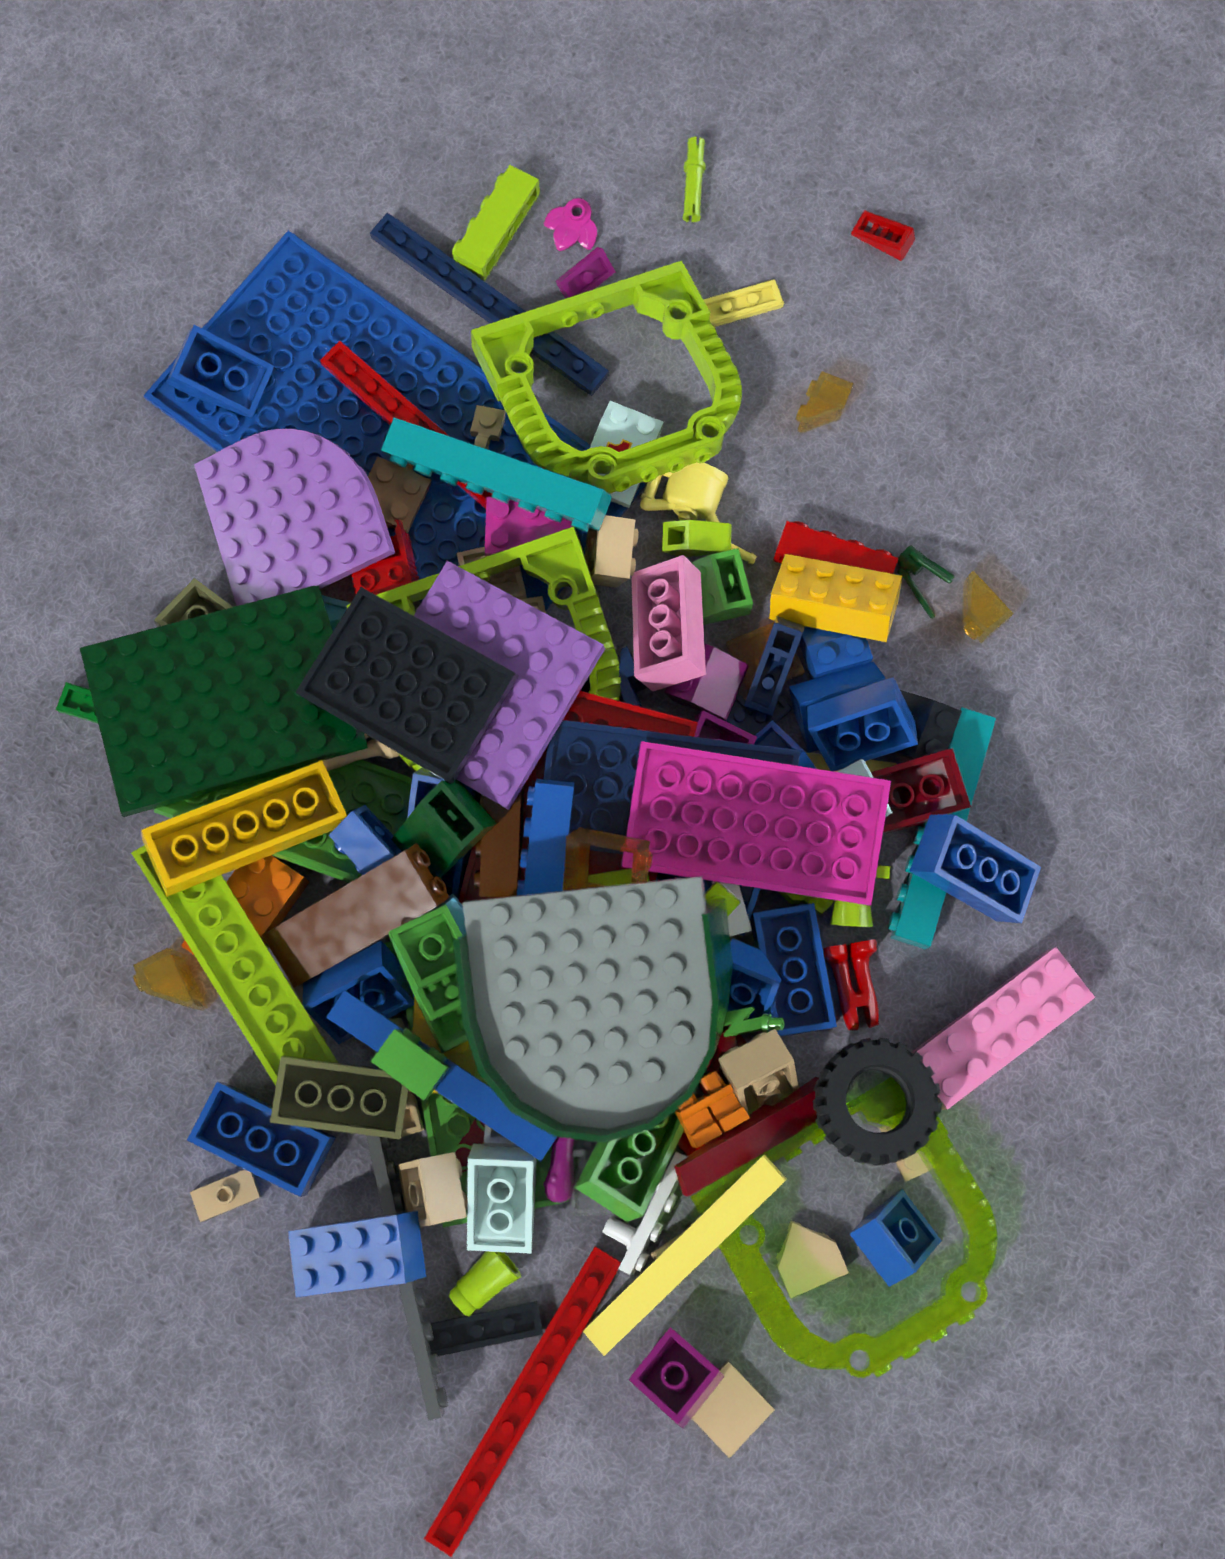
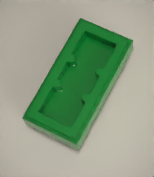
[56,682,98,724]

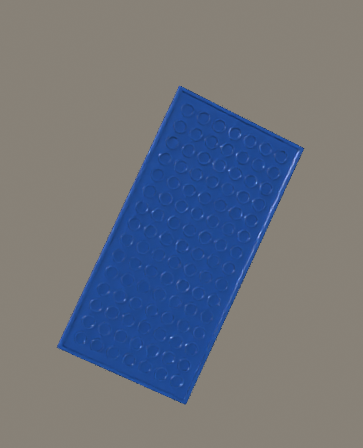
[143,230,645,612]

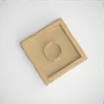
[692,1360,775,1458]

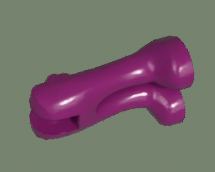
[543,1137,575,1203]

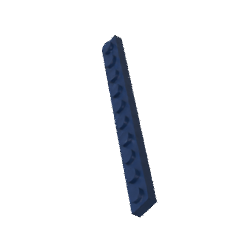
[370,212,609,396]

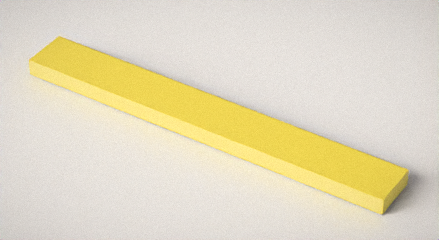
[583,1155,787,1356]

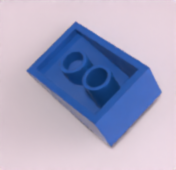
[166,324,274,418]
[799,626,873,680]

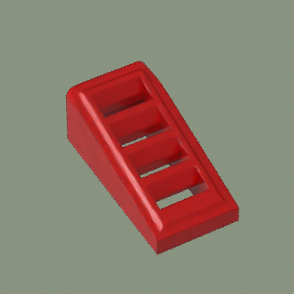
[851,210,915,261]

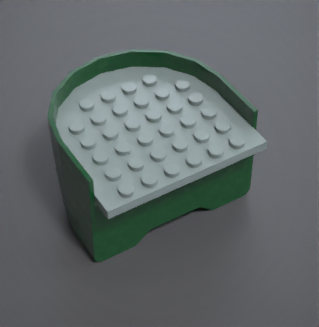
[453,876,733,1143]

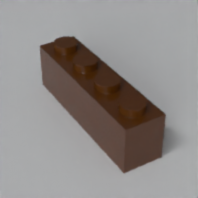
[474,784,525,897]

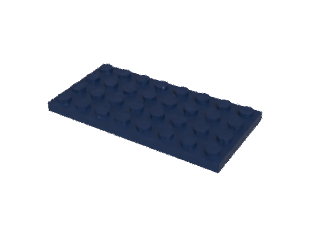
[543,720,800,854]

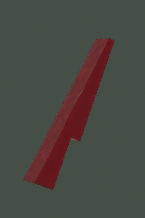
[674,1077,819,1197]

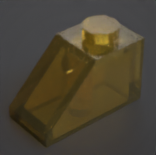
[962,571,1014,644]

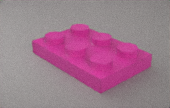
[485,497,572,557]

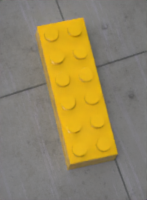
[141,761,347,896]

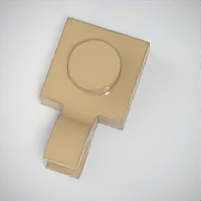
[470,405,506,450]

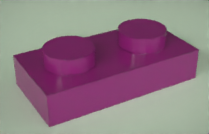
[555,247,615,299]

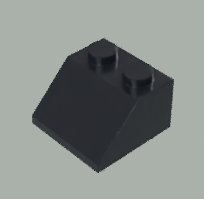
[894,690,962,760]

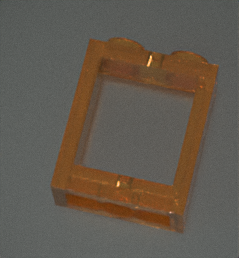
[563,827,653,891]

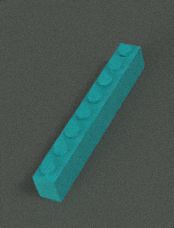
[381,418,612,532]
[888,707,996,949]

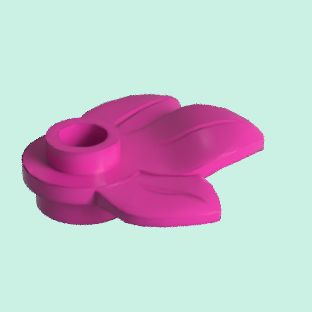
[544,198,597,251]

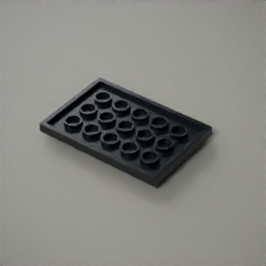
[295,587,518,784]

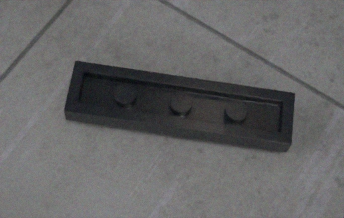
[429,1301,543,1357]

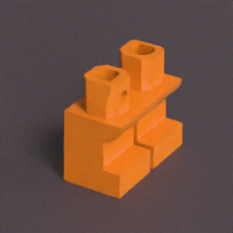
[675,1071,750,1148]

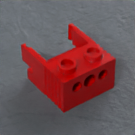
[351,519,419,595]

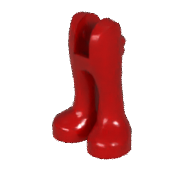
[823,939,879,1031]

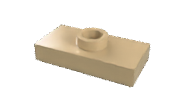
[190,1169,262,1222]

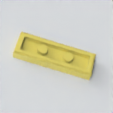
[703,279,784,327]

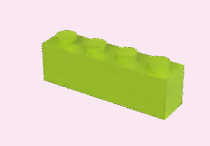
[452,165,540,282]

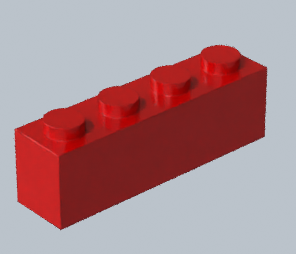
[773,521,898,574]

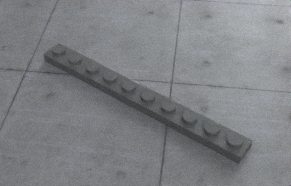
[366,1135,448,1421]

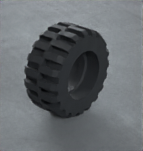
[813,1038,942,1165]

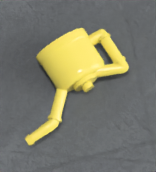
[640,463,757,564]

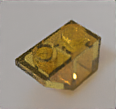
[795,371,854,433]

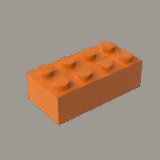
[181,855,309,955]

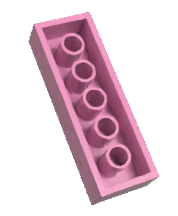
[911,947,1095,1110]

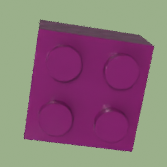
[628,1327,725,1429]

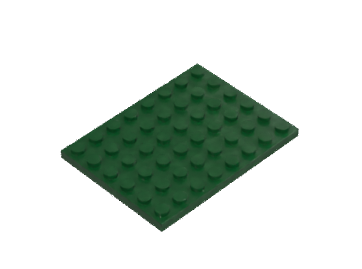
[80,585,368,817]

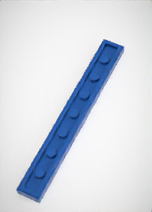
[326,990,556,1161]

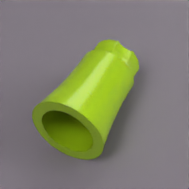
[449,1251,521,1317]

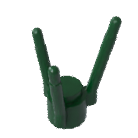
[897,545,955,619]

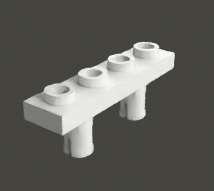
[603,1152,686,1275]

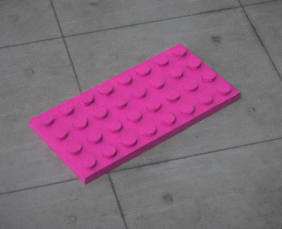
[621,741,891,906]

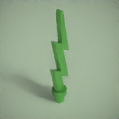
[723,1007,784,1037]

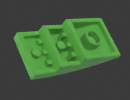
[388,905,468,1054]

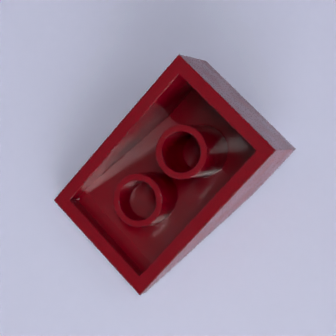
[871,748,971,835]

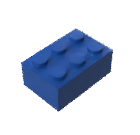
[807,677,918,772]

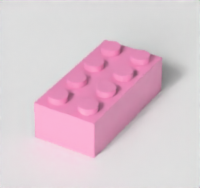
[631,555,706,691]

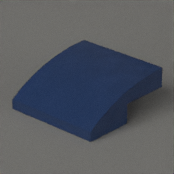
[619,646,647,707]

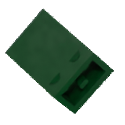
[391,779,497,878]

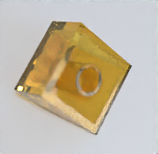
[133,948,208,1011]

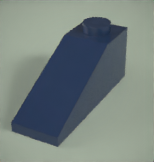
[744,616,805,716]

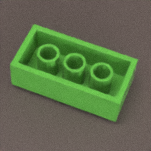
[574,1108,684,1222]

